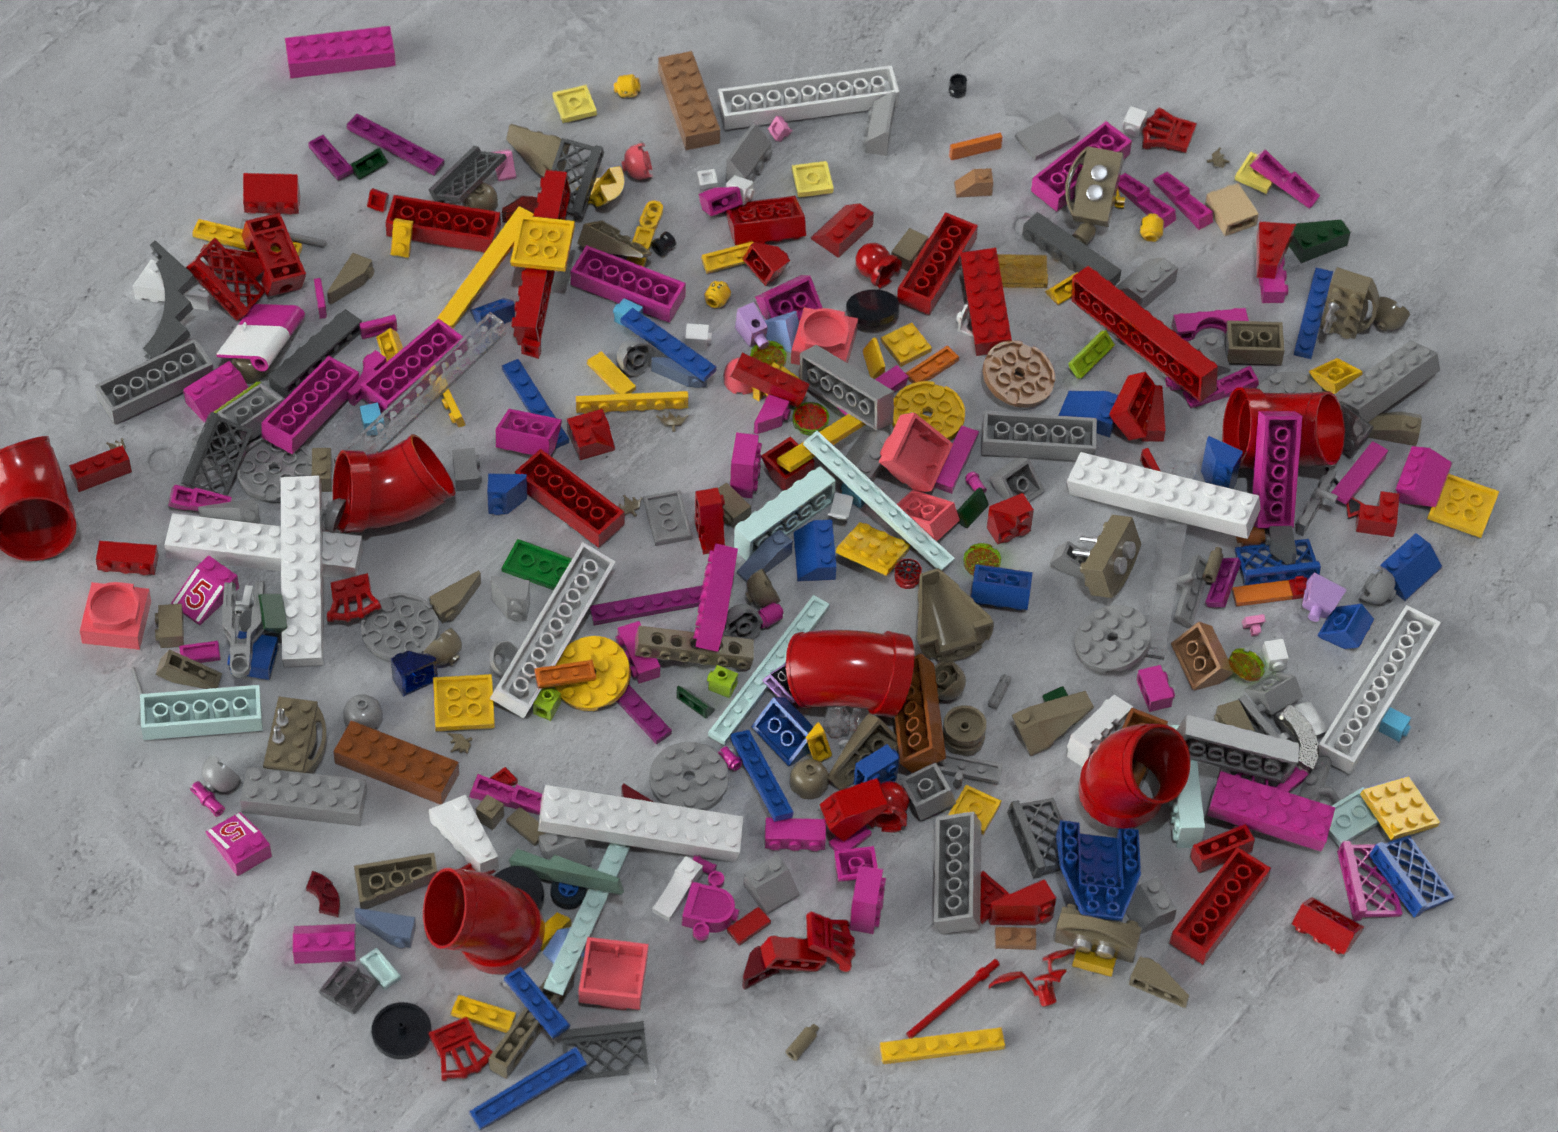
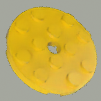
[892,381,965,441]
[554,636,631,711]

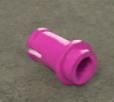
[965,471,987,493]
[718,746,742,771]
[692,855,717,874]

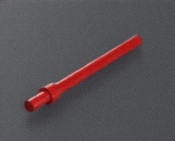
[906,959,1000,1039]

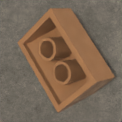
[1171,622,1235,691]

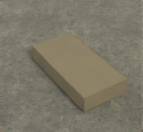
[506,807,546,846]

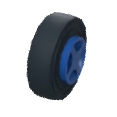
[550,881,587,909]

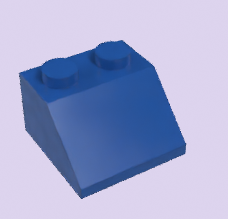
[487,473,527,515]
[1318,604,1374,649]

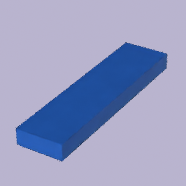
[504,966,570,1039]

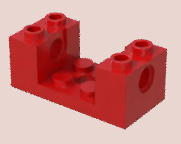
[241,213,306,297]

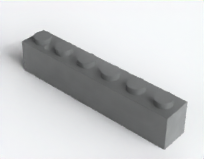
[1022,212,1122,286]
[268,309,362,399]

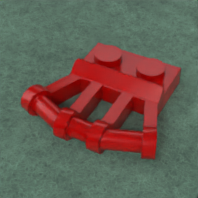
[1141,108,1197,153]
[327,573,382,623]
[806,911,856,972]
[429,1016,493,1081]

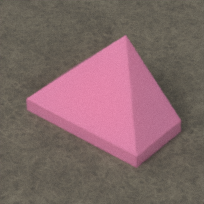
[493,149,516,181]

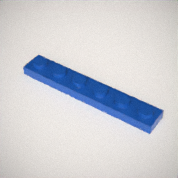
[1294,267,1333,359]
[620,307,717,382]
[502,359,569,449]
[730,730,794,822]
[469,1047,587,1131]

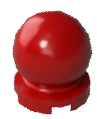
[855,242,902,288]
[868,781,909,832]

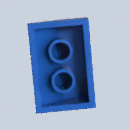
[1201,436,1243,489]
[793,520,837,582]
[1378,533,1442,601]
[971,564,1033,610]
[751,697,814,766]

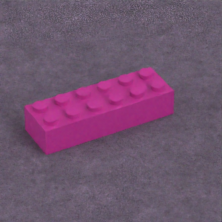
[285,26,396,78]
[1031,121,1132,211]
[570,245,686,323]
[360,318,466,418]
[261,356,359,454]
[1252,411,1302,528]
[693,544,738,652]
[1207,771,1336,852]

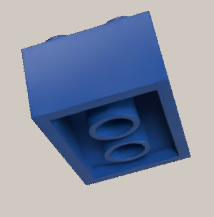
[1058,391,1118,438]

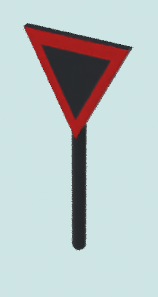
[1325,467,1364,519]

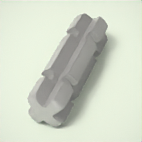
[988,674,1011,709]

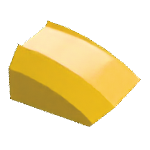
[1308,358,1363,394]

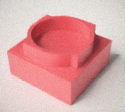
[791,307,858,365]
[879,413,953,492]
[80,582,151,650]
[578,937,648,1010]

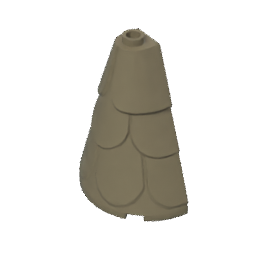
[917,568,994,662]

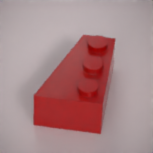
[1256,221,1296,279]
[1109,372,1156,441]
[695,487,725,555]

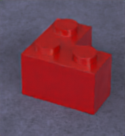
[1356,491,1399,537]

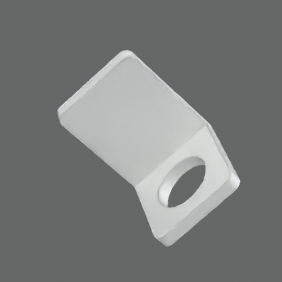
[956,304,973,337]
[828,493,853,522]

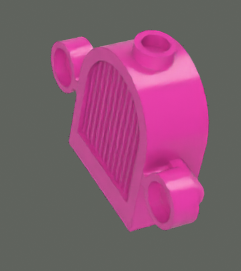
[682,871,740,941]

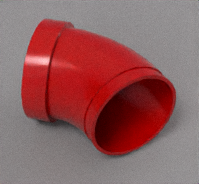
[1222,387,1345,469]
[332,434,456,533]
[0,436,76,561]
[786,630,914,718]
[1078,724,1190,828]
[423,868,545,974]

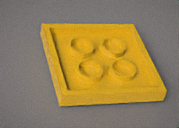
[510,215,575,272]
[1427,473,1500,538]
[835,522,911,576]
[433,674,495,731]
[1360,776,1440,841]

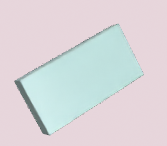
[360,948,401,991]

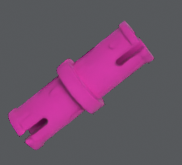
[190,781,225,817]

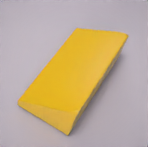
[1045,272,1078,305]
[376,328,403,362]
[862,337,885,379]
[806,722,833,762]
[540,912,571,951]
[1072,950,1117,977]

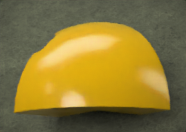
[576,166,624,207]

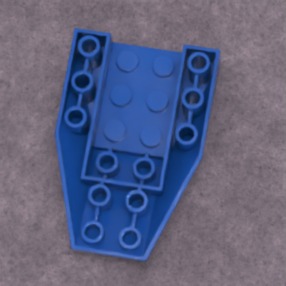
[1055,820,1141,921]

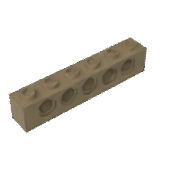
[635,625,754,670]
[489,973,574,1079]

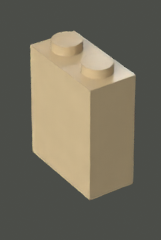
[1205,183,1259,236]

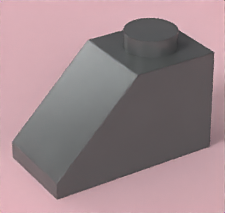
[1265,526,1297,565]

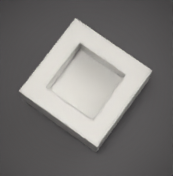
[697,169,718,190]

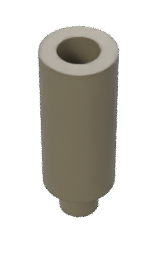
[1202,547,1224,583]
[785,1024,819,1061]

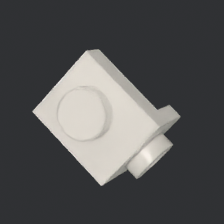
[235,585,254,616]

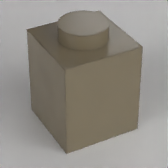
[476,794,504,830]

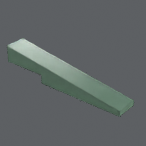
[509,849,624,895]

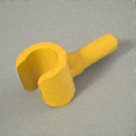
[1114,188,1125,208]

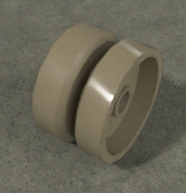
[943,705,987,756]

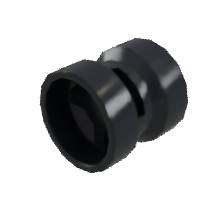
[949,73,967,98]
[651,231,676,256]

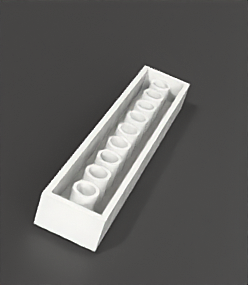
[718,65,899,130]
[1067,452,1260,539]
[281,476,324,667]
[164,513,363,579]
[490,542,615,718]
[1316,605,1441,775]
[538,785,743,863]

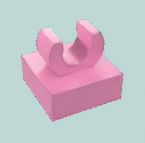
[768,116,792,141]
[1242,614,1266,636]

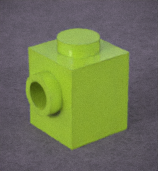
[707,665,738,699]
[533,688,561,721]

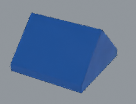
[470,298,515,332]

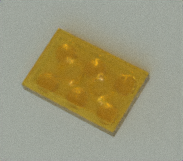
[997,254,1048,288]

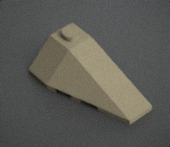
[506,124,570,177]
[577,220,652,258]
[1367,411,1422,446]
[1012,691,1094,756]
[828,713,898,790]

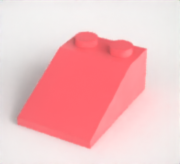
[897,490,960,541]

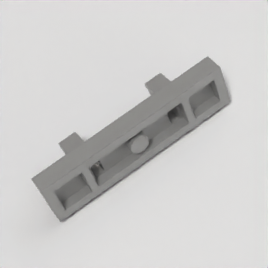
[1238,694,1290,740]

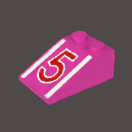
[171,555,239,625]
[206,812,272,877]

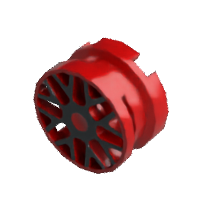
[894,559,922,589]

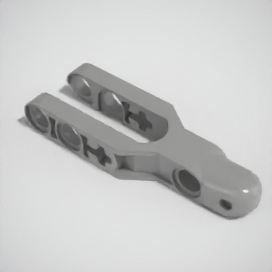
[222,581,265,678]

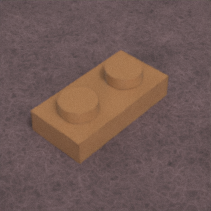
[995,927,1036,950]

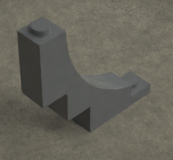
[143,240,197,360]

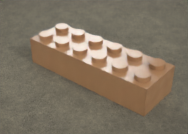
[658,51,720,150]

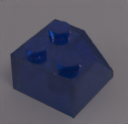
[391,651,438,697]

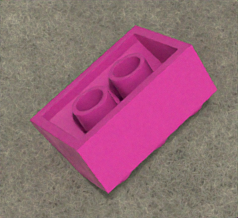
[755,275,823,321]
[183,361,248,423]
[495,409,562,456]
[1396,446,1452,507]
[293,924,356,964]

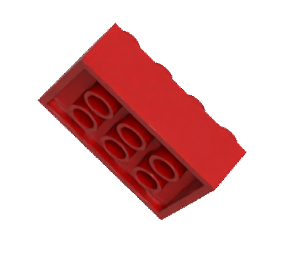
[725,196,806,245]

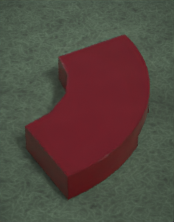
[306,871,341,918]

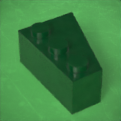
[1289,219,1351,263]

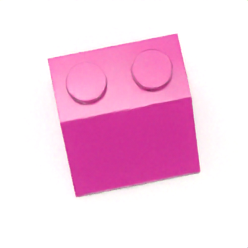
[834,846,878,882]

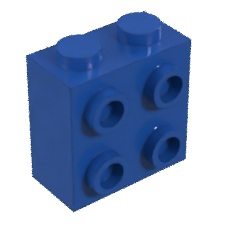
[227,631,279,680]
[854,744,899,785]

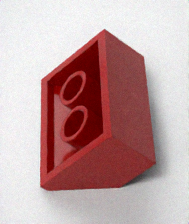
[243,173,300,214]
[811,203,874,258]
[1291,897,1364,954]

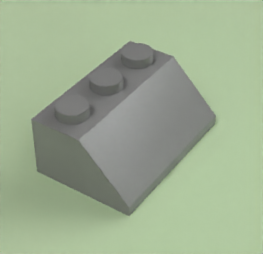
[863,92,896,156]
[726,123,773,182]
[1116,258,1178,308]
[217,383,283,443]
[845,430,890,482]

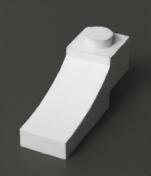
[652,856,703,922]

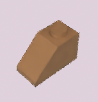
[954,168,993,198]

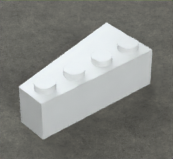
[133,259,216,311]
[1067,695,1133,767]
[429,795,499,873]

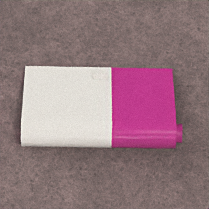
[216,304,305,371]

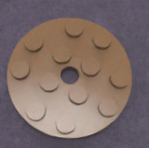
[982,340,1055,408]

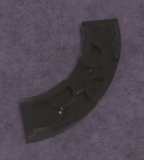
[1278,704,1319,774]

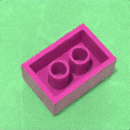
[730,432,762,499]
[850,865,886,934]

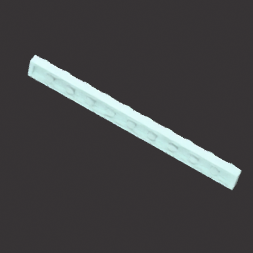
[803,431,955,571]
[708,595,830,745]
[544,843,631,995]

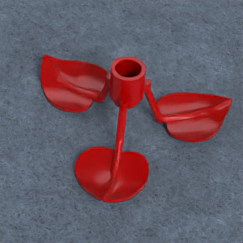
[988,948,1076,1006]

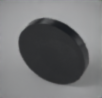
[846,289,900,326]
[494,866,544,909]
[371,1002,432,1059]

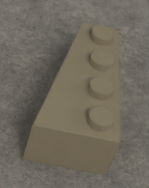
[354,853,437,910]

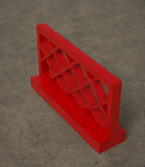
[185,237,265,321]

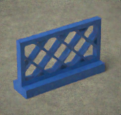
[1234,539,1321,586]
[1369,835,1454,918]

